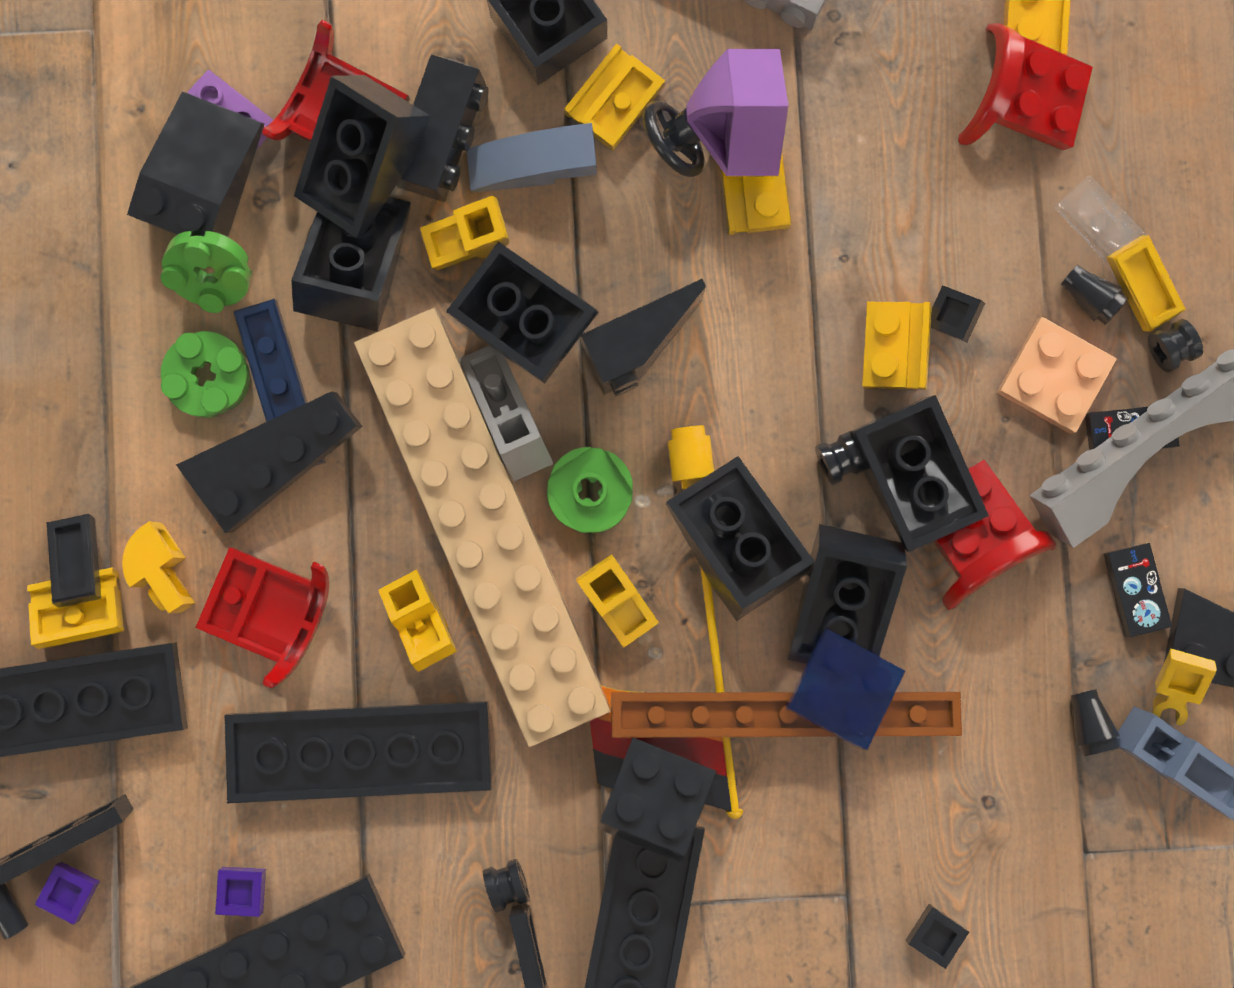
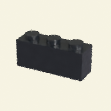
[396,54,489,202]

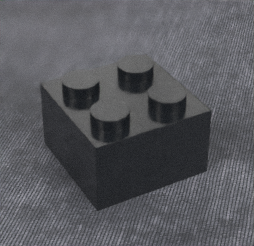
[487,0,608,85]
[598,738,716,862]

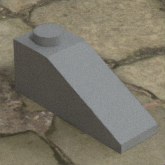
[459,345,553,482]

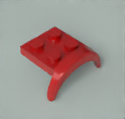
[262,20,410,142]
[958,23,1093,150]
[933,460,1057,610]
[195,547,329,688]

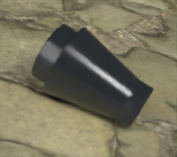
[1061,265,1129,325]
[1071,689,1120,757]

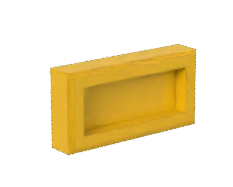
[1106,235,1186,332]

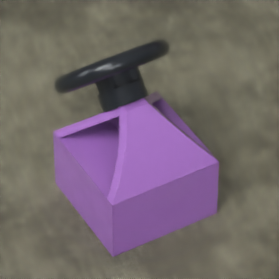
[643,49,788,177]

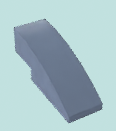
[467,123,597,193]
[1116,706,1234,821]

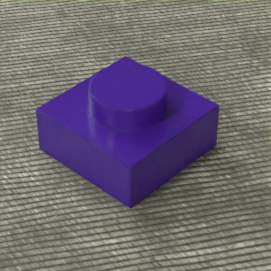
[35,862,100,925]
[215,867,266,917]

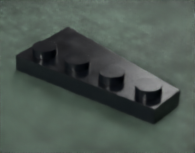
[176,391,363,533]
[1163,588,1234,688]

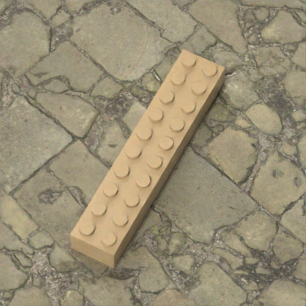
[354,307,611,747]

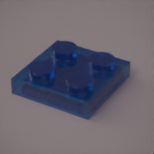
[785,629,905,750]

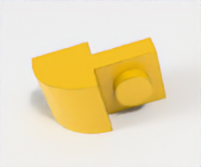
[420,195,510,270]
[122,521,195,614]
[576,554,659,648]
[378,569,457,672]

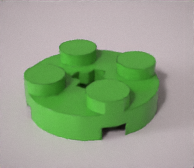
[160,231,252,313]
[160,331,251,418]
[547,447,633,533]

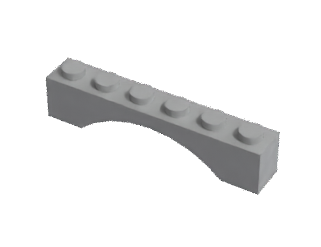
[1029,349,1234,548]

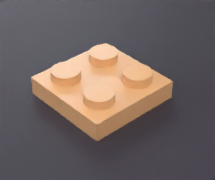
[996,317,1117,434]

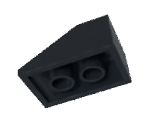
[294,75,430,238]
[127,92,265,237]
[291,197,411,332]
[446,242,599,384]
[581,278,706,396]
[848,395,989,552]
[666,456,815,621]
[788,524,907,679]

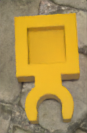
[1152,649,1216,726]

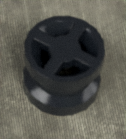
[1148,319,1203,372]
[815,432,865,485]
[483,858,530,913]

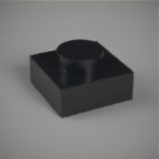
[930,285,986,343]
[905,904,969,969]

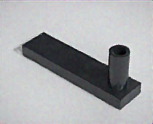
[0,794,134,940]

